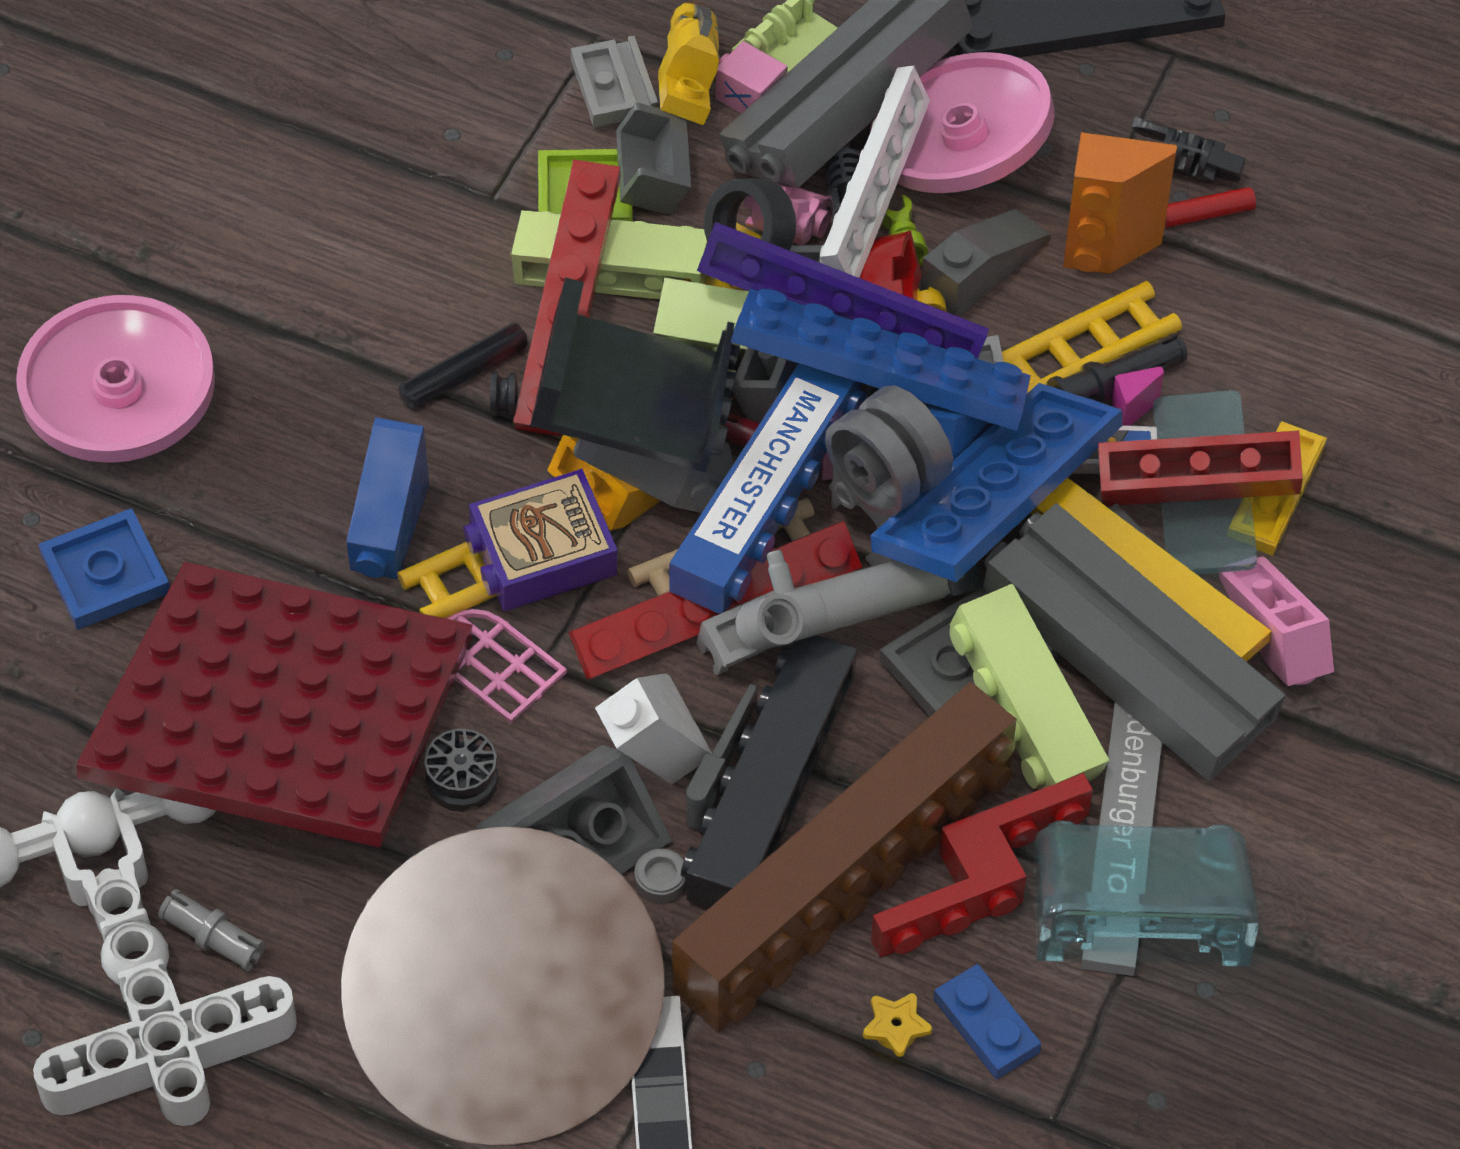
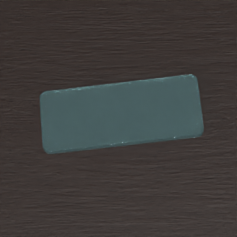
[1153,390,1257,575]

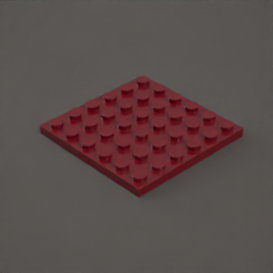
[76,562,473,848]

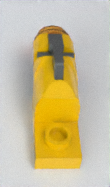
[658,1,719,125]

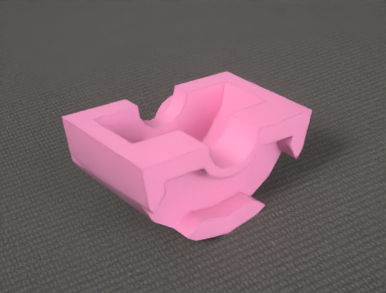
[744,182,831,245]

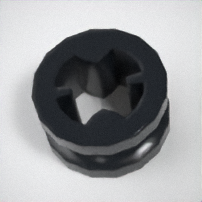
[490,372,518,416]

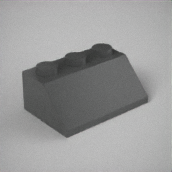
[475,745,672,874]

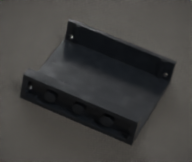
[530,277,740,472]

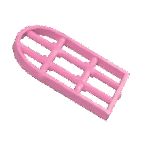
[446,609,567,723]

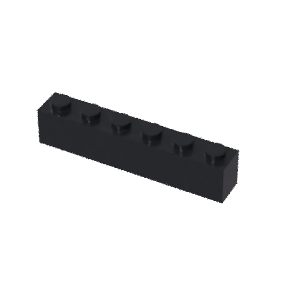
[681,635,857,908]

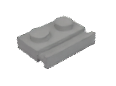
[570,35,658,128]

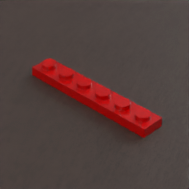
[513,159,621,437]
[568,521,862,679]

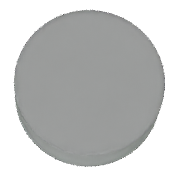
[634,849,687,904]

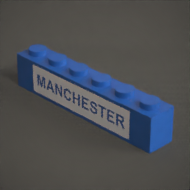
[669,363,866,614]

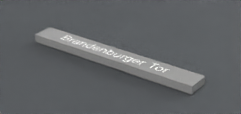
[1081,702,1162,976]

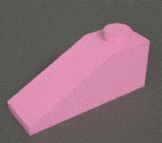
[1218,556,1334,686]

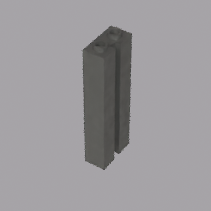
[718,0,974,188]
[983,503,1285,782]

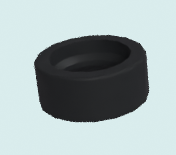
[704,179,796,251]

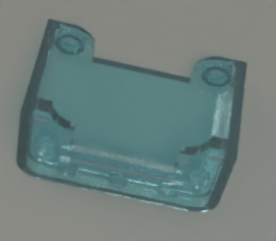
[1034,821,1259,966]

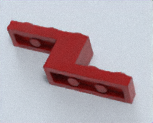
[871,773,1093,958]

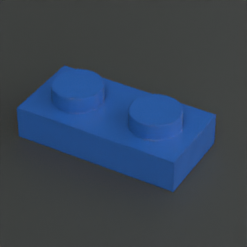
[933,964,1041,1080]

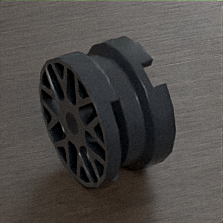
[424,728,499,812]

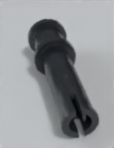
[1046,333,1187,403]

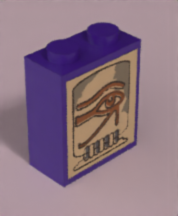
[463,469,618,611]

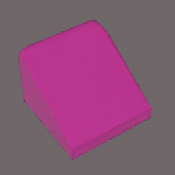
[1111,367,1164,426]

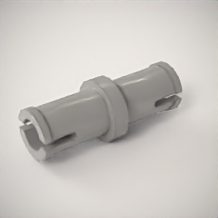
[158,889,266,972]

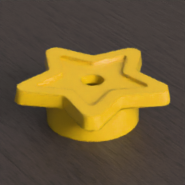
[862,993,932,1057]

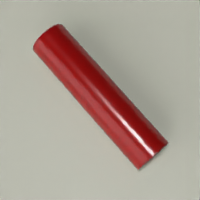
[1164,187,1256,228]

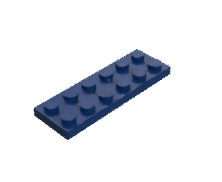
[731,288,1031,431]
[870,383,1123,582]

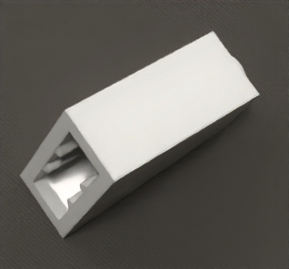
[595,673,712,784]

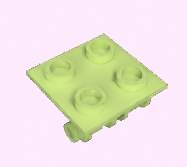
[732,0,838,73]

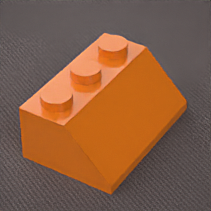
[1063,132,1177,274]

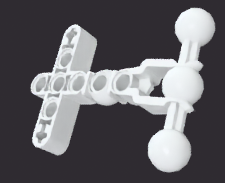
[0,788,297,1126]

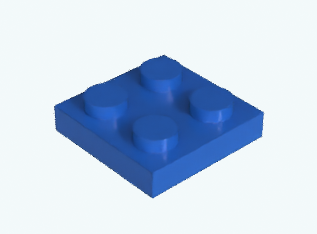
[38,508,170,630]

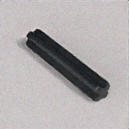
[398,322,528,409]

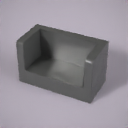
[616,103,691,215]

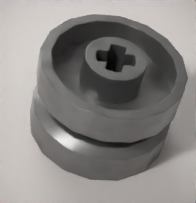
[825,386,953,516]

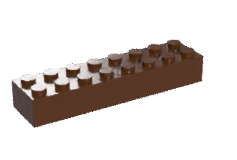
[672,681,1017,1033]

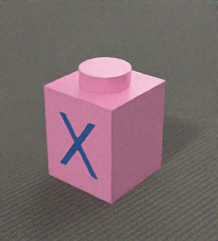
[715,41,788,114]

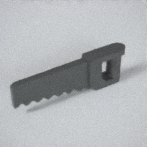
[686,684,758,830]

